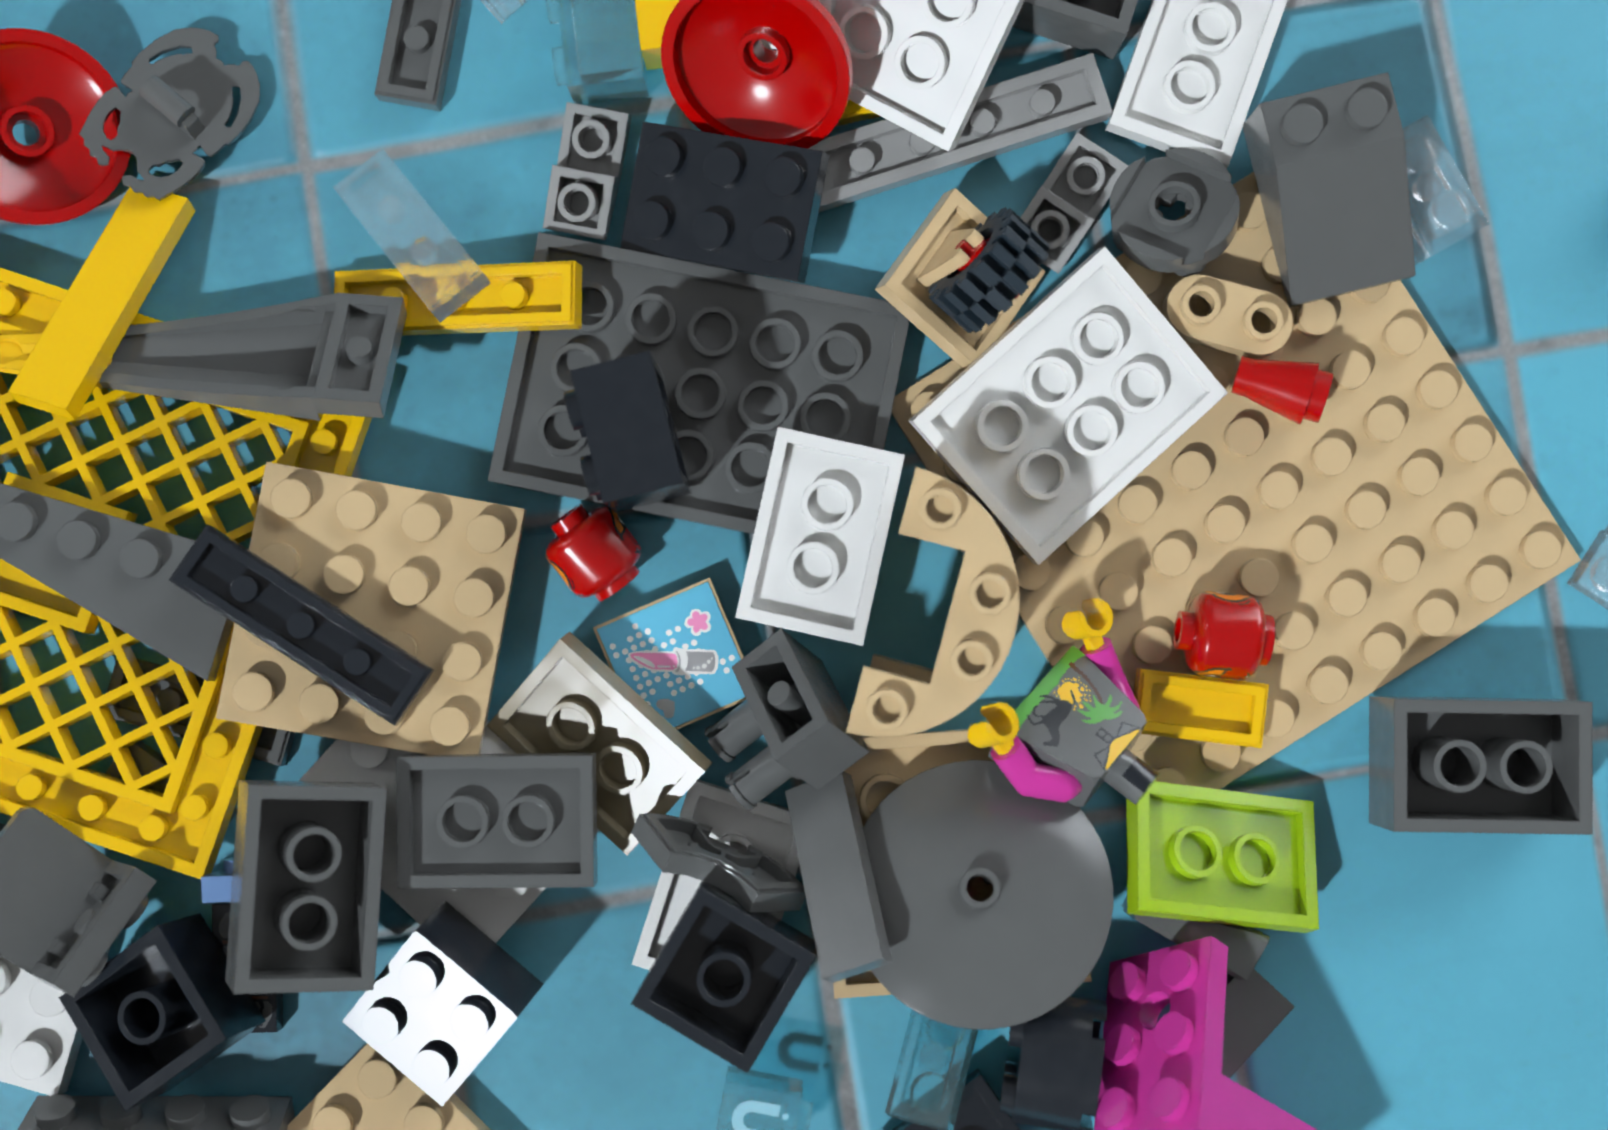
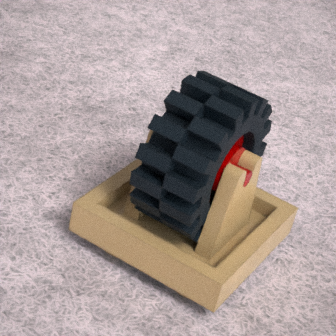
[874,188,1050,370]

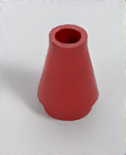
[1231,356,1333,425]

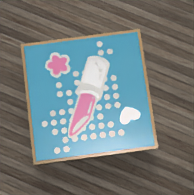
[593,577,746,730]

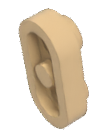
[1162,274,1293,358]

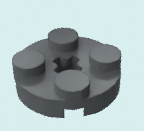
[1110,148,1240,277]

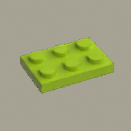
[1126,781,1319,933]

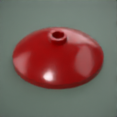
[661,0,853,149]
[0,28,131,226]

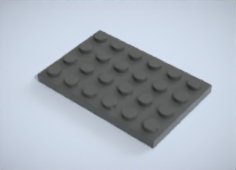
[488,232,909,535]

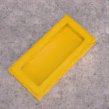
[1134,668,1269,748]

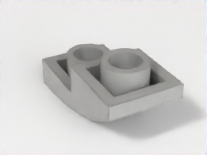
[543,102,632,240]
[1020,132,1129,274]

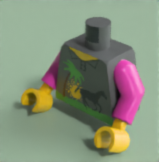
[967,598,1160,807]

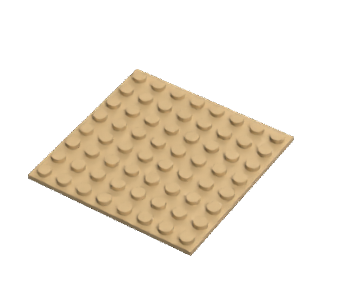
[891,172,1581,789]

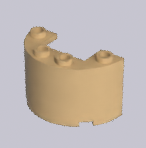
[846,467,1019,737]

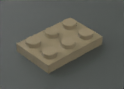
[487,632,713,856]

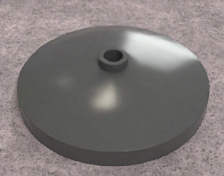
[863,760,1113,1030]

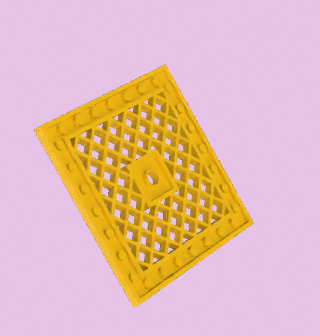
[0,268,372,880]

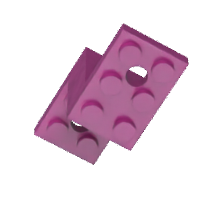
[1094,936,1317,1130]

